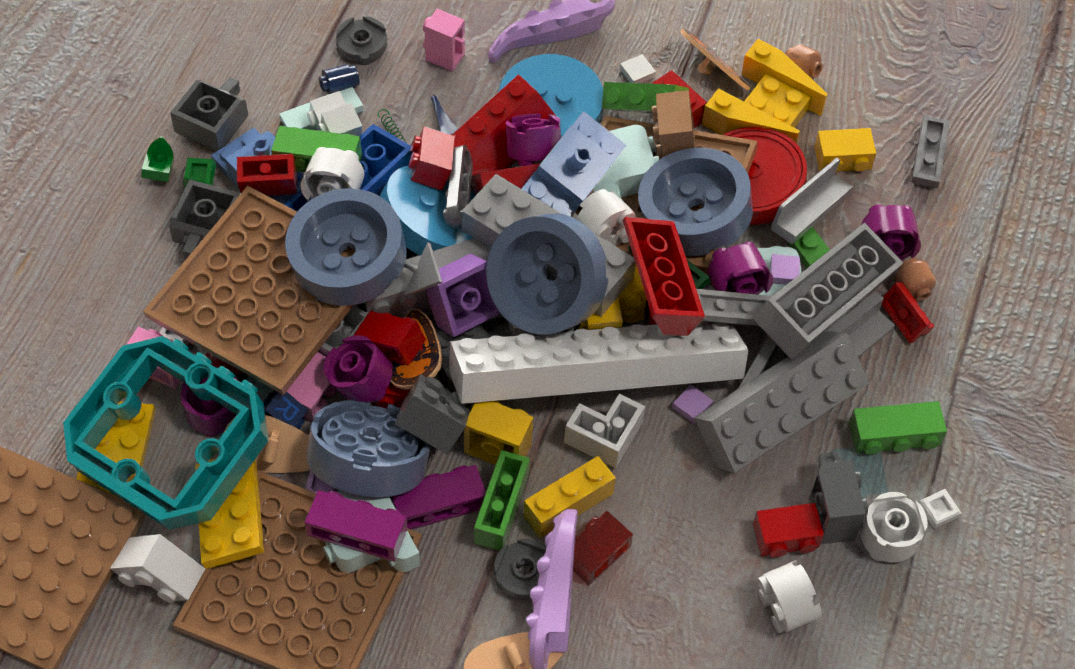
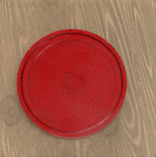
[723,127,807,225]

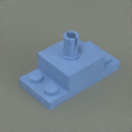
[522,111,627,217]
[211,128,303,205]

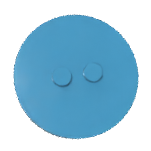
[499,54,603,138]
[380,166,475,255]

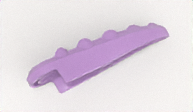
[488,0,615,63]
[526,509,578,669]

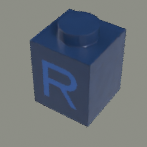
[263,390,308,429]

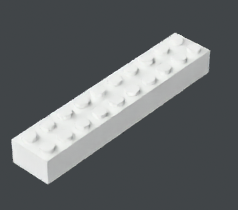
[449,321,748,404]

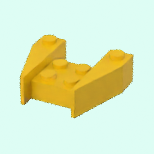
[702,39,828,144]

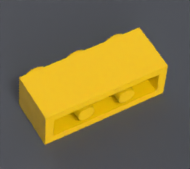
[523,456,616,539]

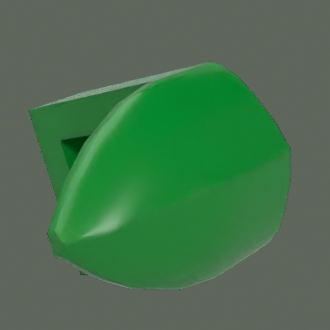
[141,136,174,182]
[182,158,216,188]

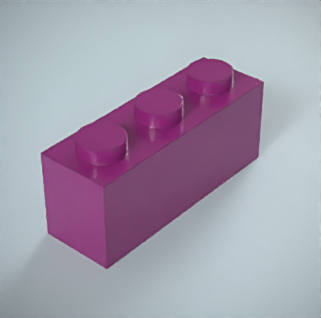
[390,465,486,530]
[305,490,407,562]

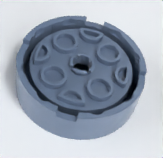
[638,148,753,256]
[285,188,406,306]
[486,213,608,334]
[306,400,430,497]

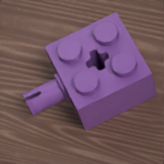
[426,253,500,337]

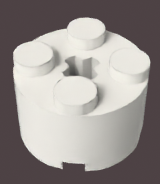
[301,147,364,201]
[573,189,636,246]
[860,492,928,562]
[758,560,822,633]

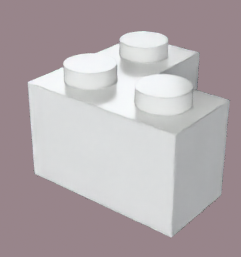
[307,91,362,136]
[564,394,645,468]
[110,534,205,603]

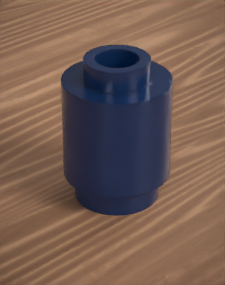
[319,64,360,95]

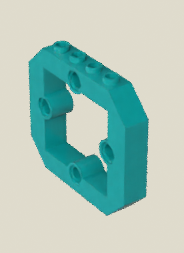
[63,336,269,530]

